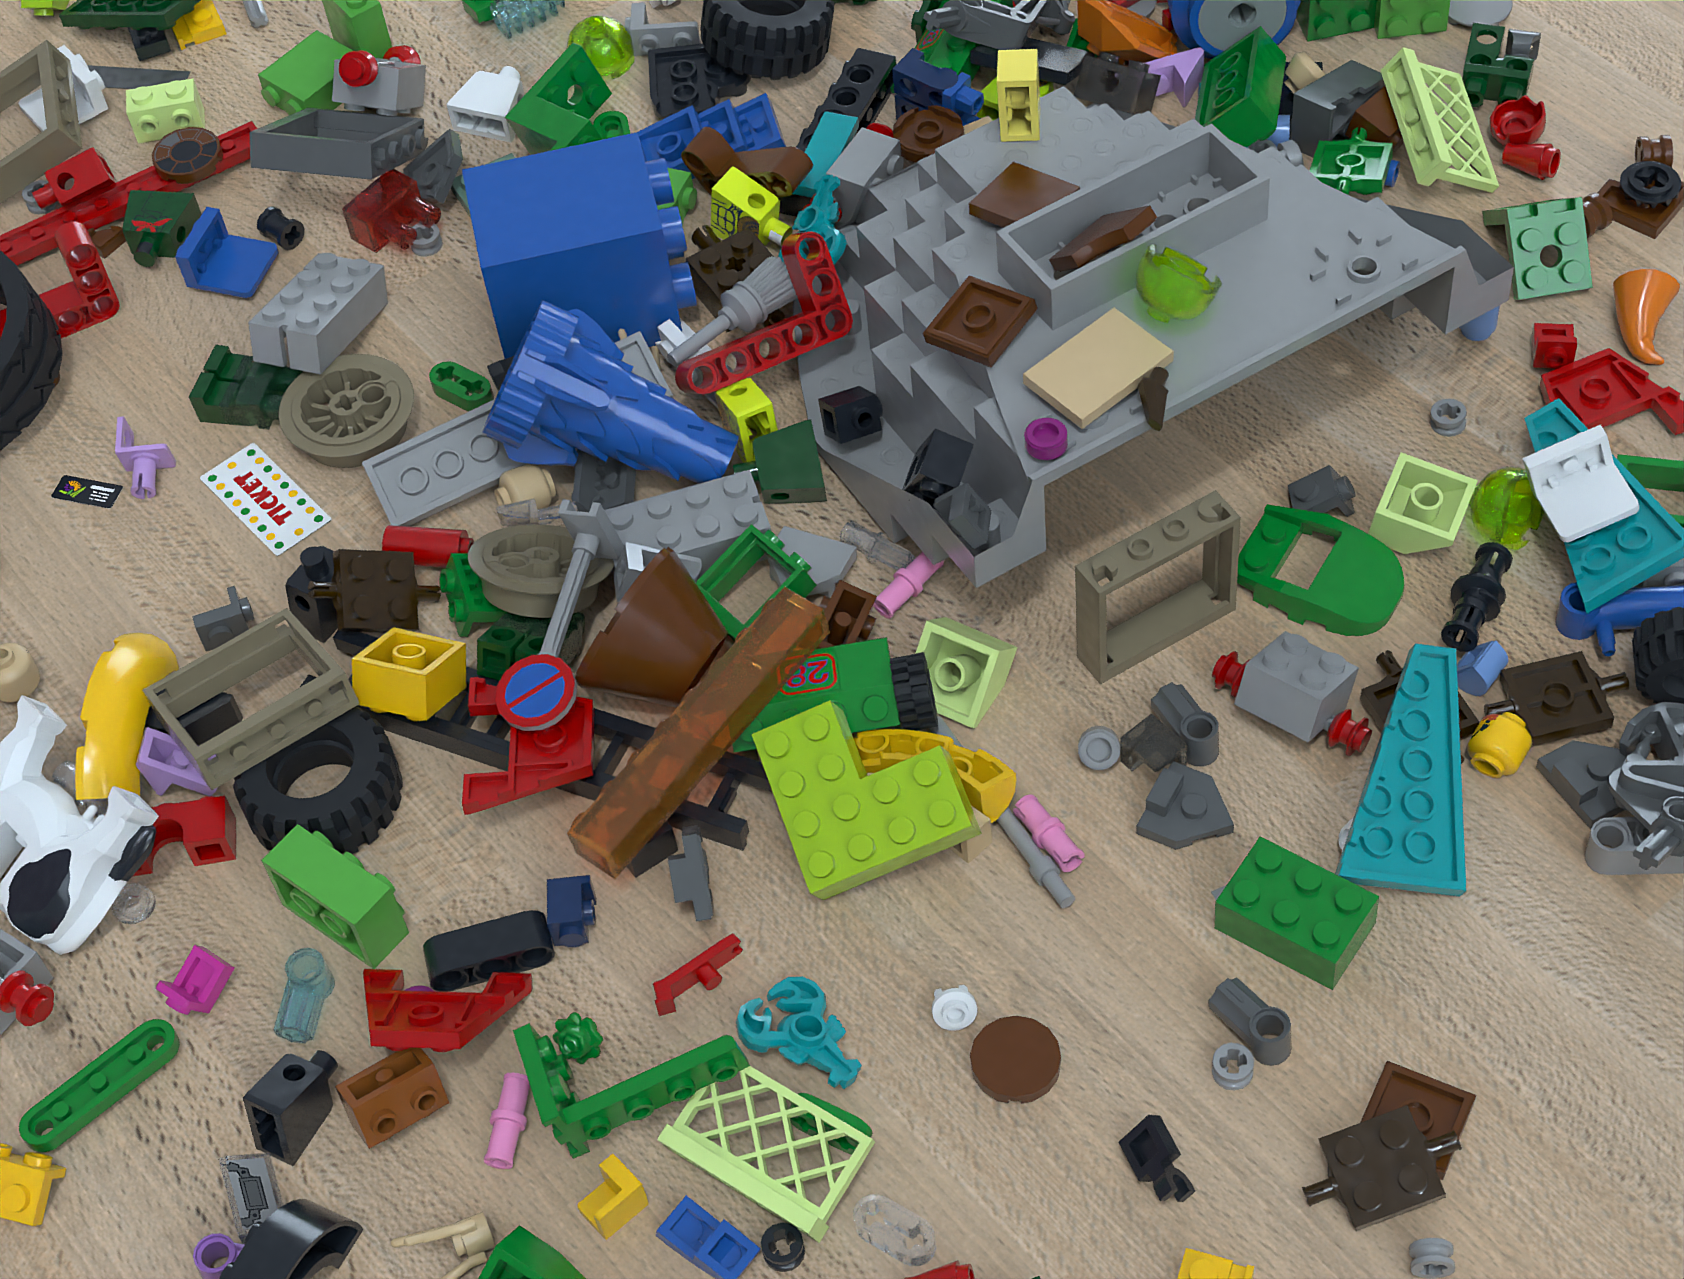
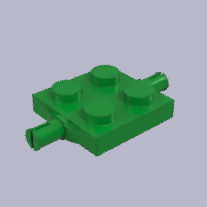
[1309,127,1393,195]

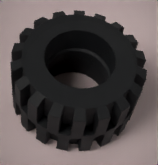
[1632,607,1684,704]

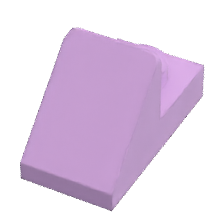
[1136,47,1204,108]
[136,727,218,796]

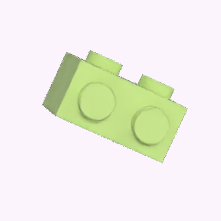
[126,78,205,143]

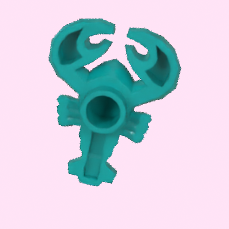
[778,174,847,264]
[736,976,862,1089]

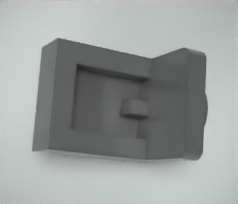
[1288,465,1356,517]
[192,586,255,652]

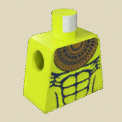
[711,166,793,246]
[715,378,778,463]

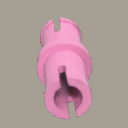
[874,552,944,619]
[1013,794,1085,872]
[484,1073,531,1169]

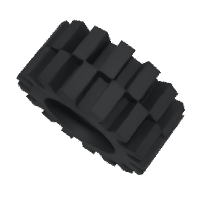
[890,652,938,731]

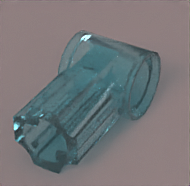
[273,948,335,1044]

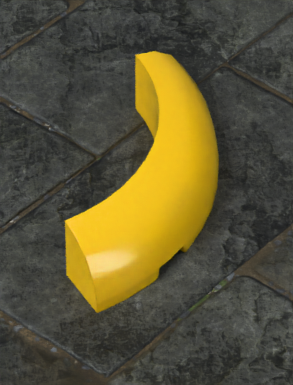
[75,633,179,800]
[854,729,1016,824]

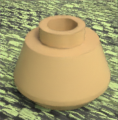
[1284,52,1326,93]

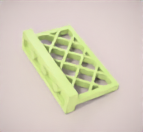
[1380,47,1499,193]
[657,1066,875,1243]

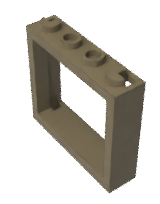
[0,40,83,204]
[1075,490,1241,684]
[142,608,360,790]

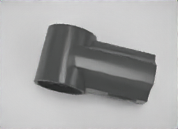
[1151,682,1219,766]
[1208,977,1292,1066]

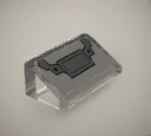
[219,1153,284,1245]

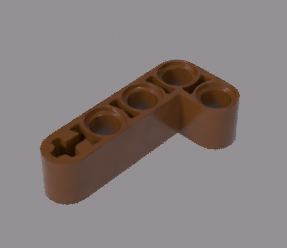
[681,127,813,197]

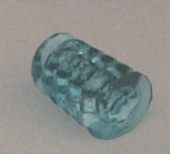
[489,0,565,39]

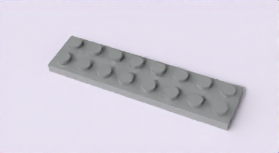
[362,331,674,526]

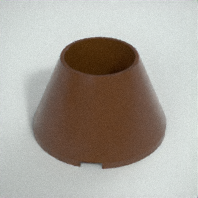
[575,547,729,708]

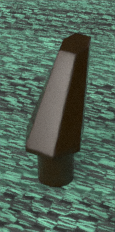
[1138,367,1169,431]

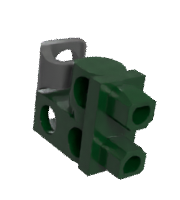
[1462,22,1541,108]

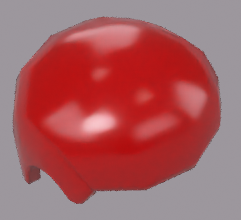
[1489,95,1546,146]

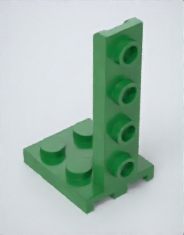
[513,1023,750,1159]

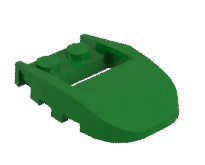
[1237,504,1405,636]

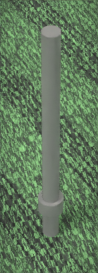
[929,716,1075,908]

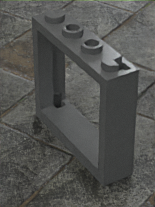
[250,108,428,180]

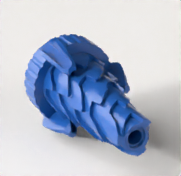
[482,300,739,484]

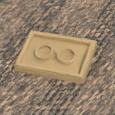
[1023,307,1174,429]

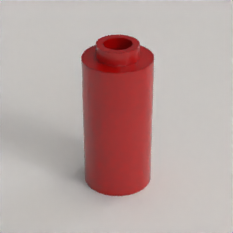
[382,525,474,568]

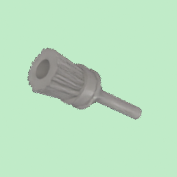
[667,256,797,367]

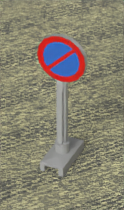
[495,499,624,731]

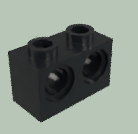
[902,428,974,510]

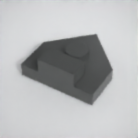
[403,129,463,204]
[1536,740,1634,829]
[1136,761,1234,850]
[668,825,714,921]

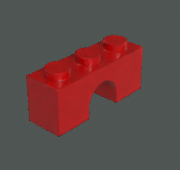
[132,795,236,877]

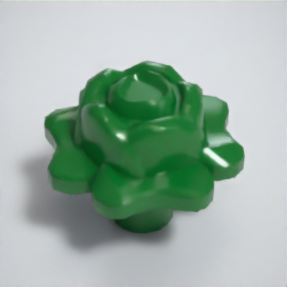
[553,1012,603,1064]

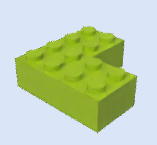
[752,701,982,900]

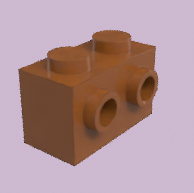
[335,1048,449,1149]

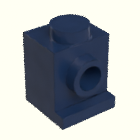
[547,875,597,947]

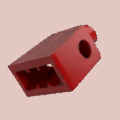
[31,147,117,210]

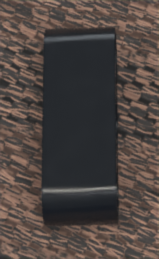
[423,910,554,992]

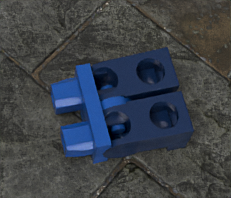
[892,48,984,126]

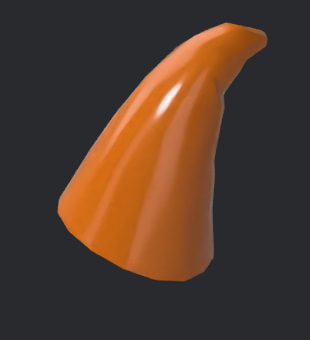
[1613,269,1680,365]

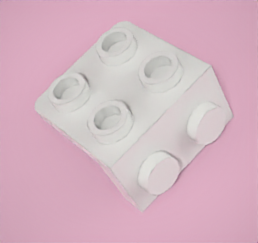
[18,45,108,132]
[1522,425,1639,542]

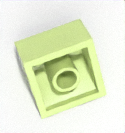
[1368,452,1478,554]
[915,617,1017,729]

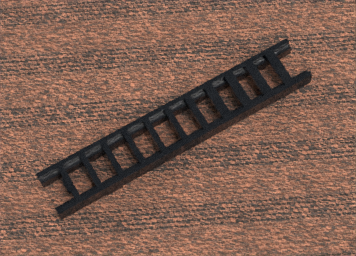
[300,630,772,851]

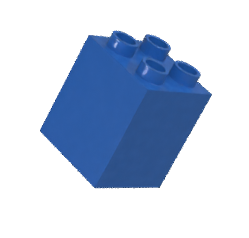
[462,132,697,359]

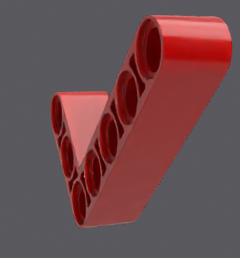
[0,222,120,339]
[675,231,853,395]

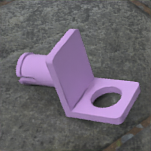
[115,416,176,499]

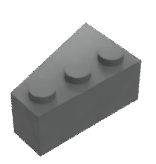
[1289,60,1385,158]

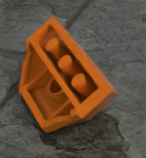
[1077,0,1177,65]

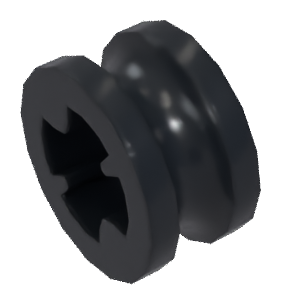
[761,1223,805,1272]

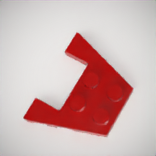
[1540,348,1684,435]
[462,677,595,815]
[363,969,533,1052]

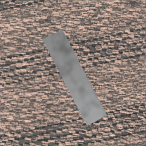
[87,65,191,89]

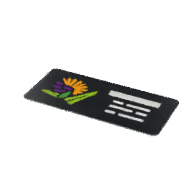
[51,475,123,509]

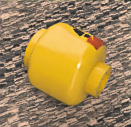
[1467,712,1532,778]

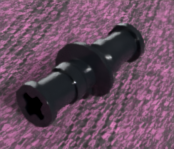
[1441,542,1513,652]

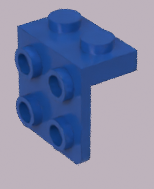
[175,207,279,298]

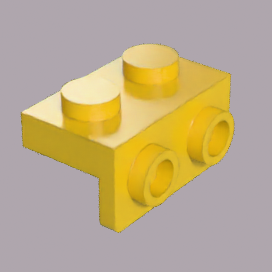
[0,1143,66,1226]

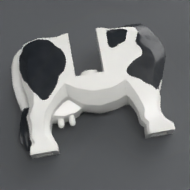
[0,695,159,955]

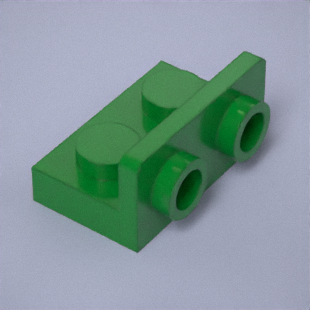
[439,553,514,637]

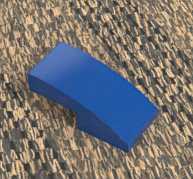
[656,1195,761,1279]

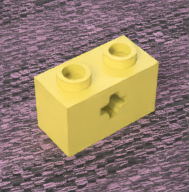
[997,49,1041,142]

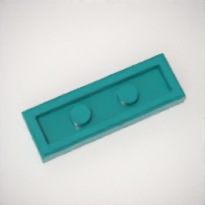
[793,111,859,197]

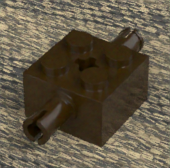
[686,225,785,332]

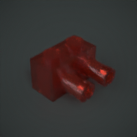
[342,169,441,253]

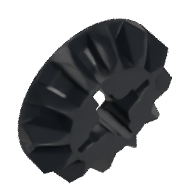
[1619,161,1681,209]

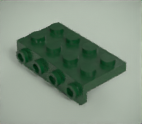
[59,0,201,30]

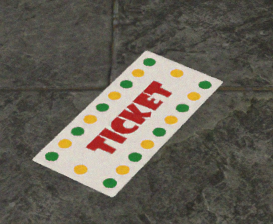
[200,443,332,556]

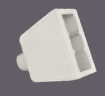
[447,66,525,143]

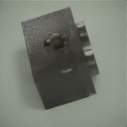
[1074,51,1161,115]

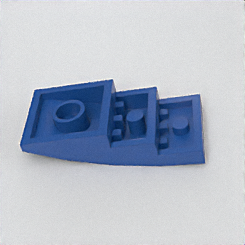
[638,93,786,179]

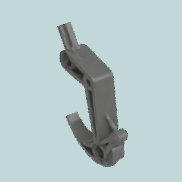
[923,0,1075,50]

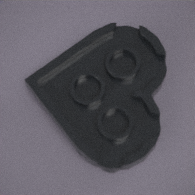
[648,43,751,120]

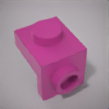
[155,945,235,1015]

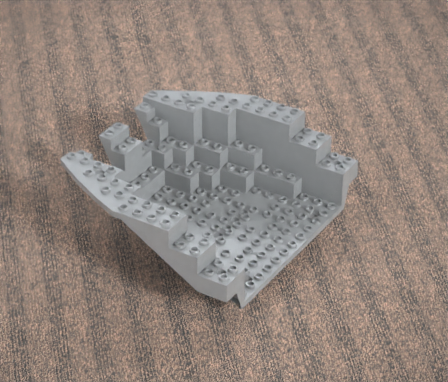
[793,86,1514,588]

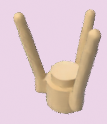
[391,1212,495,1279]

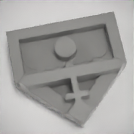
[768,526,857,597]

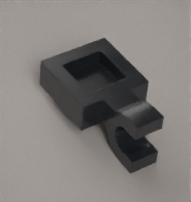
[1118,1115,1196,1202]

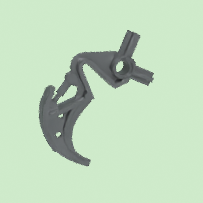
[1607,702,1684,870]

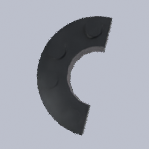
[219,1199,364,1279]

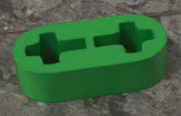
[429,361,494,412]
[788,1093,873,1155]

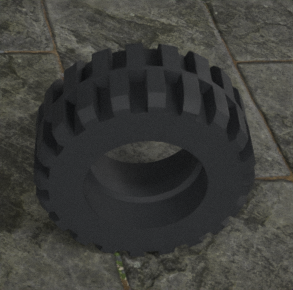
[700,0,834,80]
[233,707,403,855]

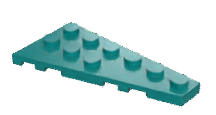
[1524,398,1684,614]
[1335,643,1466,897]

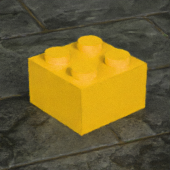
[351,627,466,721]

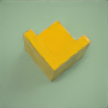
[577,1153,649,1240]

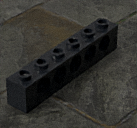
[778,48,896,217]

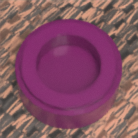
[1024,418,1068,460]

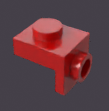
[1532,323,1577,369]

